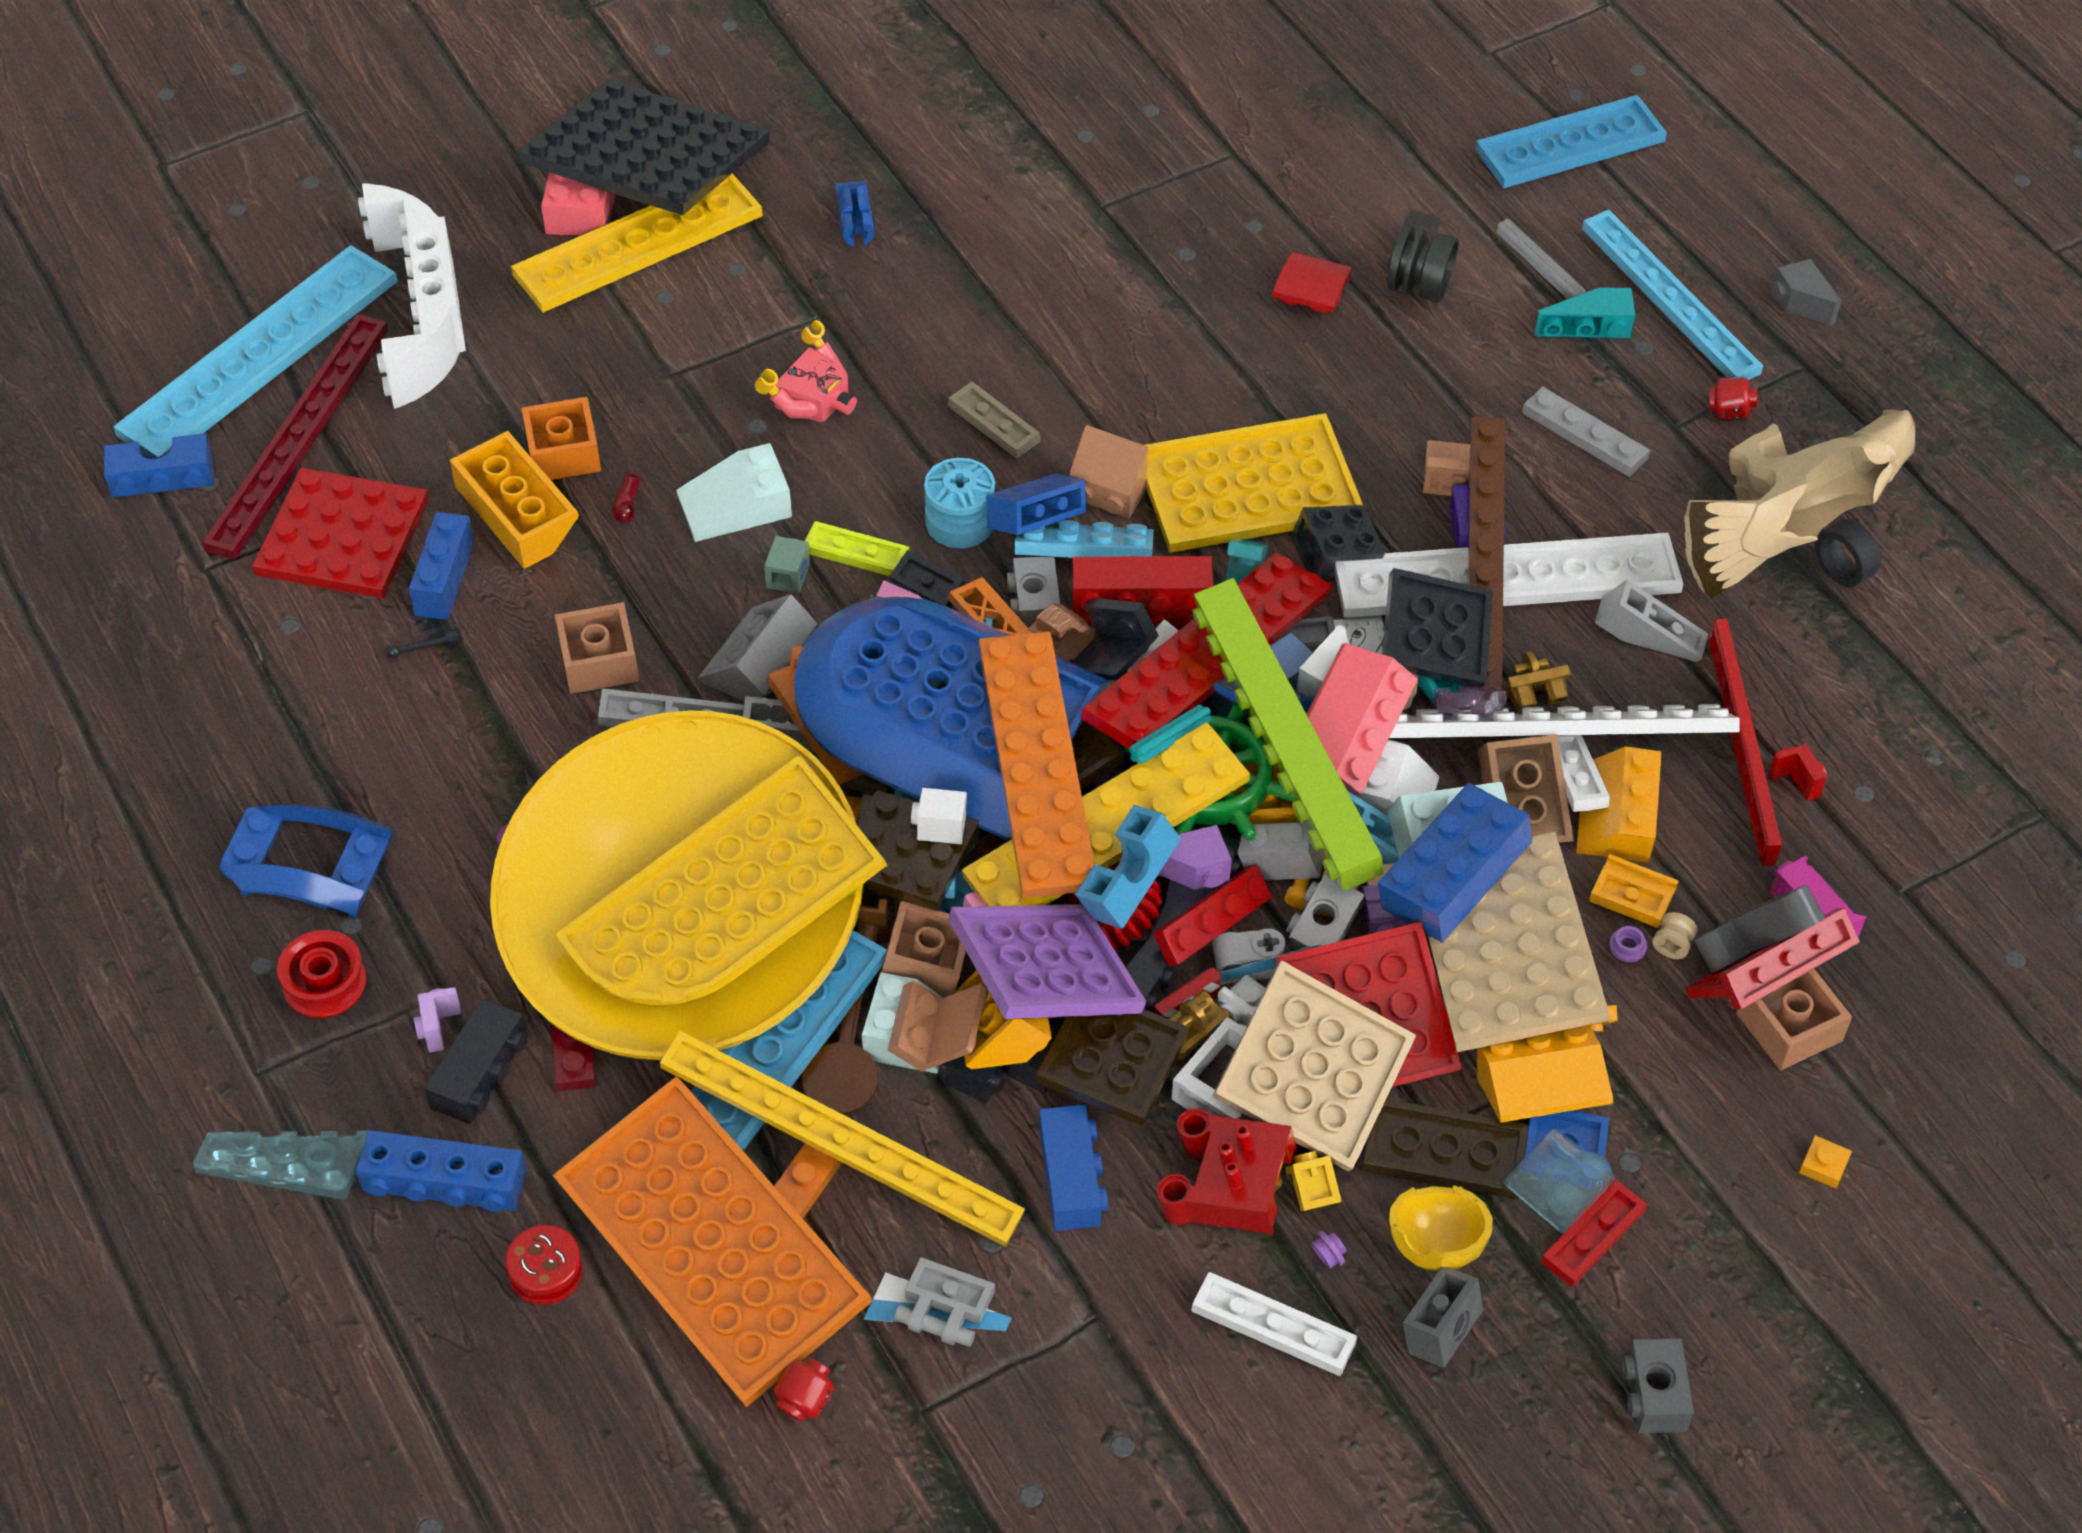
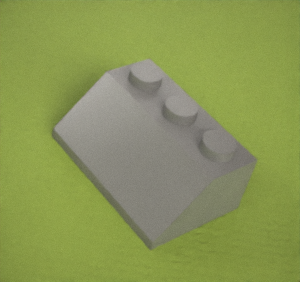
[698,594,818,702]

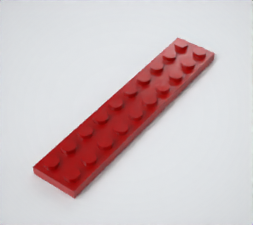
[1081,552,1333,749]

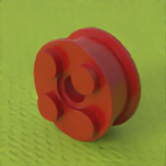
[277,930,367,1018]

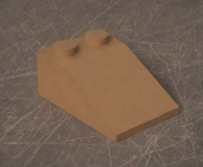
[1477,734,1574,843]

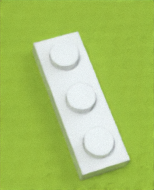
[1545,735,1610,812]

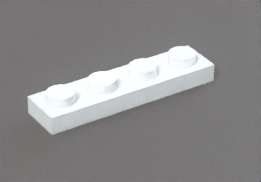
[1192,1272,1357,1376]

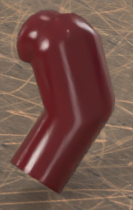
[611,472,641,523]

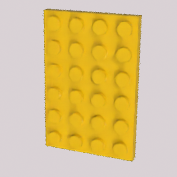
[1145,413,1363,553]

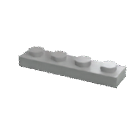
[1522,386,1650,477]

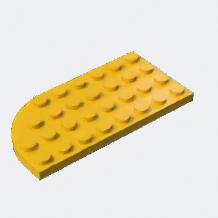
[555,754,887,1005]

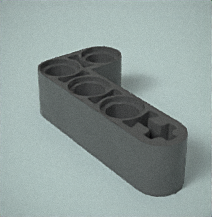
[1693,884,1826,973]

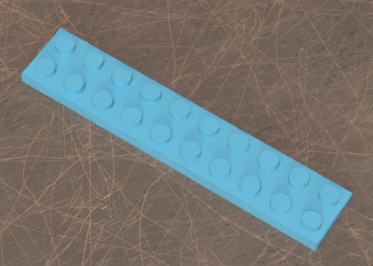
[113,245,398,459]

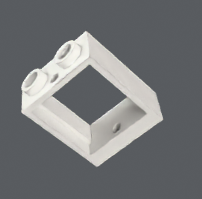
[1172,1017,1252,1120]

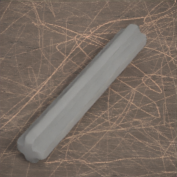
[1497,219,1585,299]

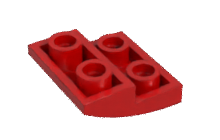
[1272,252,1352,313]

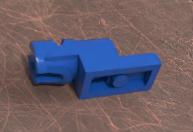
[835,181,874,246]

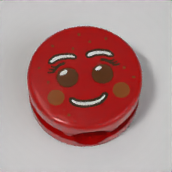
[505,1225,583,1305]

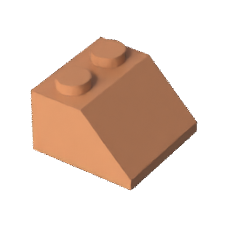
[1069,425,1148,519]

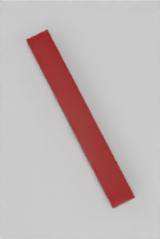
[1708,619,1782,866]

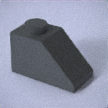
[1771,259,1842,325]

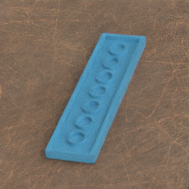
[691,931,888,1151]

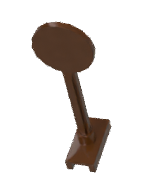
[802,899,891,1115]

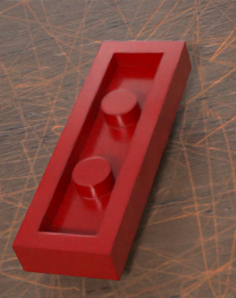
[1541,1180,1648,1288]

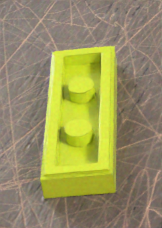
[805,521,910,576]

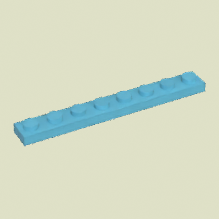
[1582,210,1763,380]

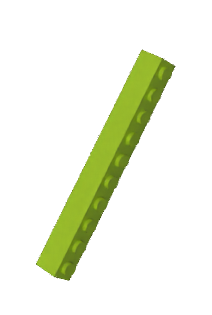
[1192,578,1384,891]

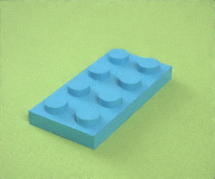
[1015,520,1154,558]

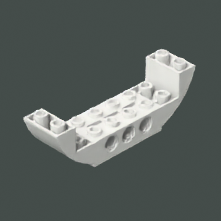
[358,183,466,409]

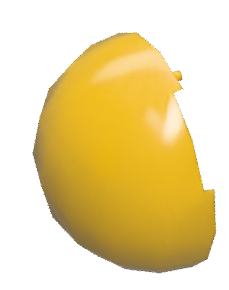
[1389,1185,1493,1271]

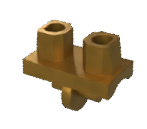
[1502,652,1571,712]
[1169,990,1231,1061]

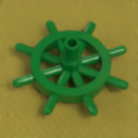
[1122,701,1295,840]

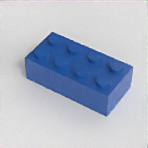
[1377,782,1532,943]

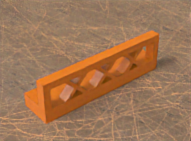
[948,577,1032,635]
[767,644,865,785]

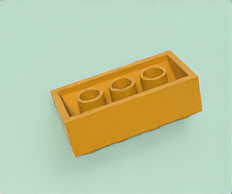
[450,431,579,569]

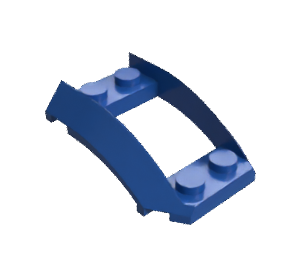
[220,804,395,920]

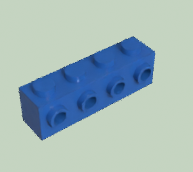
[356,1130,527,1212]

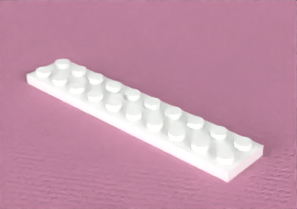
[1333,533,1683,618]
[1389,704,1740,738]

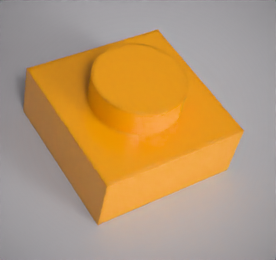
[1799,1135,1852,1189]

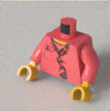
[755,320,857,422]

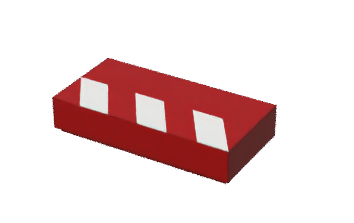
[1154,967,1221,1019]

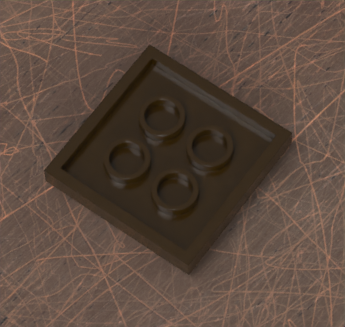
[857,789,979,911]
[1036,1009,1189,1126]

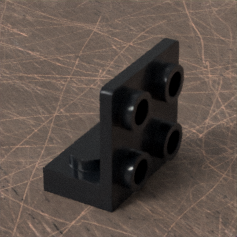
[1291,505,1385,581]
[1071,598,1159,681]

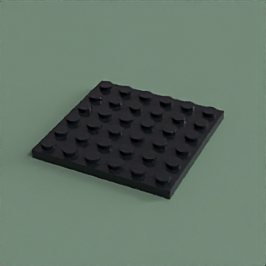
[517,80,770,216]

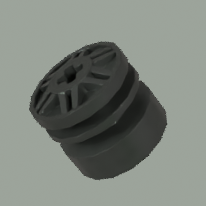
[1387,224,1459,303]

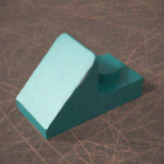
[1226,539,1269,583]

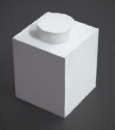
[911,788,967,844]

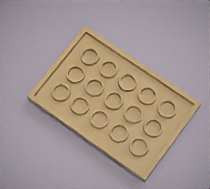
[1427,832,1610,1052]

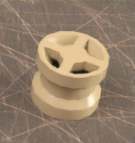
[1652,912,1698,959]

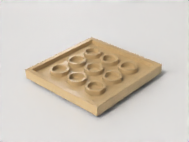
[1212,961,1416,1172]

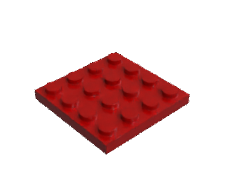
[252,468,429,599]
[1274,922,1462,1088]

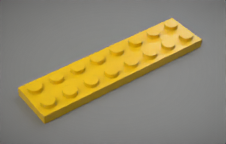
[511,173,763,313]
[962,722,1250,906]

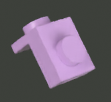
[414,988,461,1053]

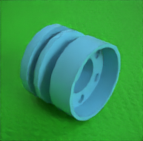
[924,457,995,549]

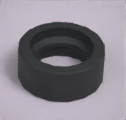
[1815,519,1881,587]

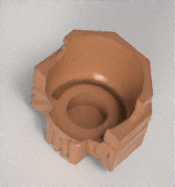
[1029,603,1095,662]

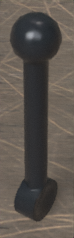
[387,631,459,658]

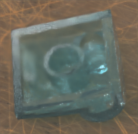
[1503,1128,1616,1234]

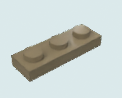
[948,382,1040,459]

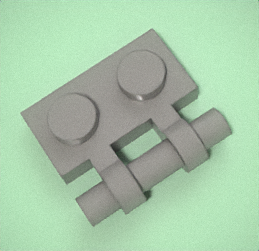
[894,1257,995,1347]

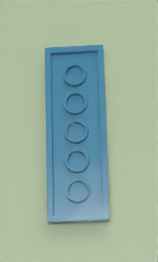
[1475,95,1667,189]

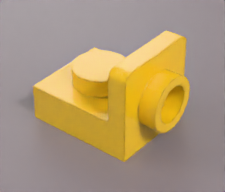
[1285,1151,1342,1212]

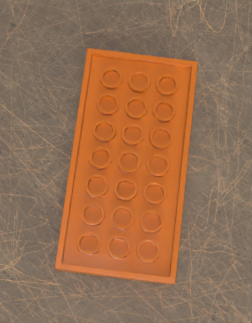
[553,1076,873,1407]

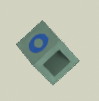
[764,536,810,594]

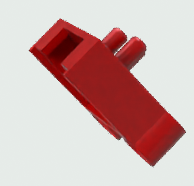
[1157,1108,1297,1234]

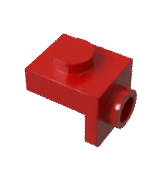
[1769,744,1827,801]

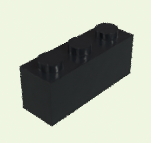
[424,999,528,1125]

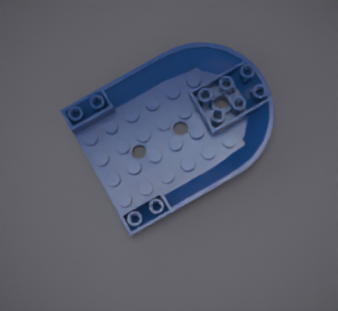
[794,597,1109,841]

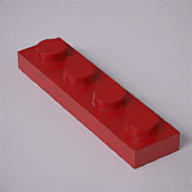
[1153,865,1272,966]

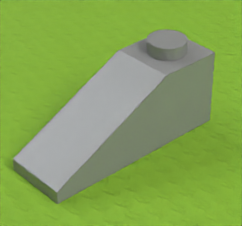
[1595,579,1708,662]

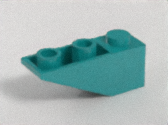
[1534,288,1635,338]

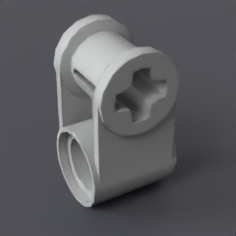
[1212,929,1285,973]

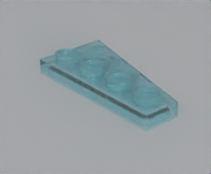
[193,1131,368,1200]

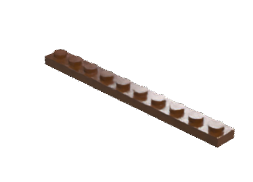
[1465,417,1505,714]

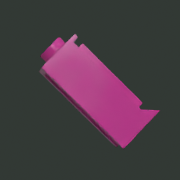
[1770,856,1867,937]

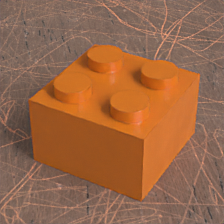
[521,397,601,480]

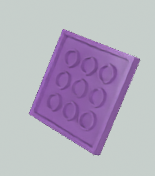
[948,904,1146,1019]

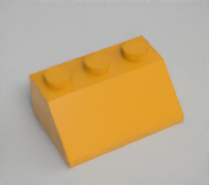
[1576,746,1662,863]
[955,970,1052,1069]
[1477,1025,1613,1123]

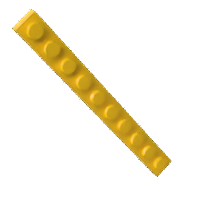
[660,1030,1025,1247]

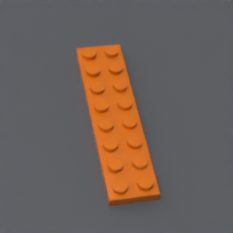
[979,631,1095,898]

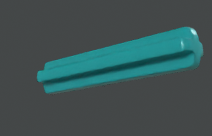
[1129,705,1212,765]

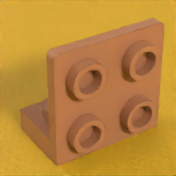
[1423,440,1470,496]
[888,981,987,1072]

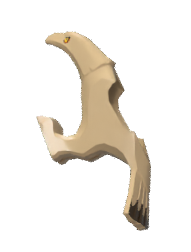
[1684,409,1915,598]

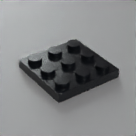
[1382,568,1493,689]

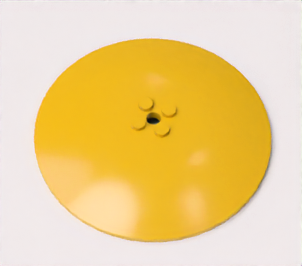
[490,710,863,1060]

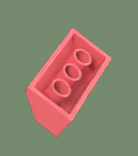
[1306,643,1418,796]

